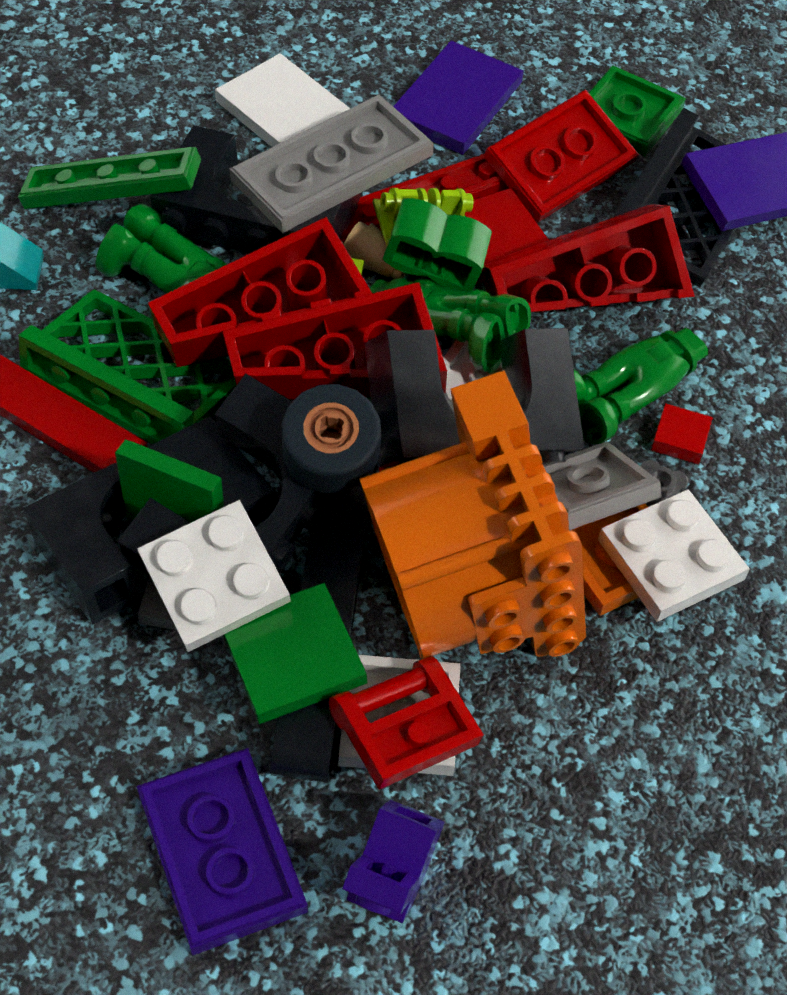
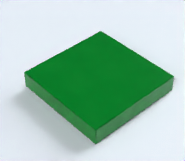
[589,65,686,157]
[115,439,224,523]
[223,583,368,724]

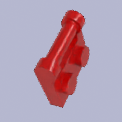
[329,656,484,790]

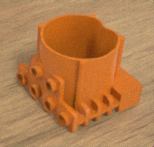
[359,370,586,659]

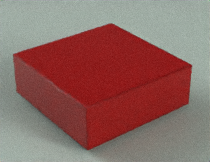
[651,403,713,465]

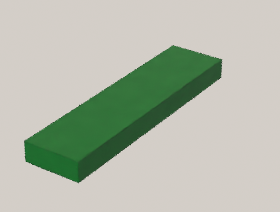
[18,147,201,209]

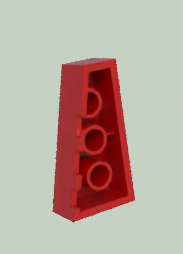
[481,204,695,312]
[148,217,373,367]
[223,282,447,399]

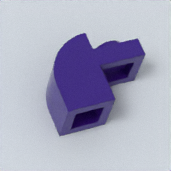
[342,800,445,924]

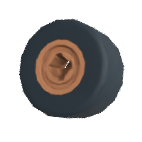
[281,384,381,493]

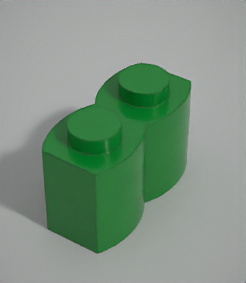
[382,198,492,291]

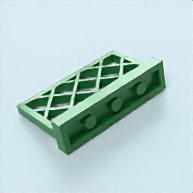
[18,289,236,444]

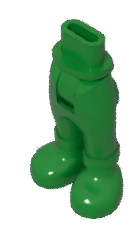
[95,204,227,294]
[370,278,531,373]
[573,328,708,445]

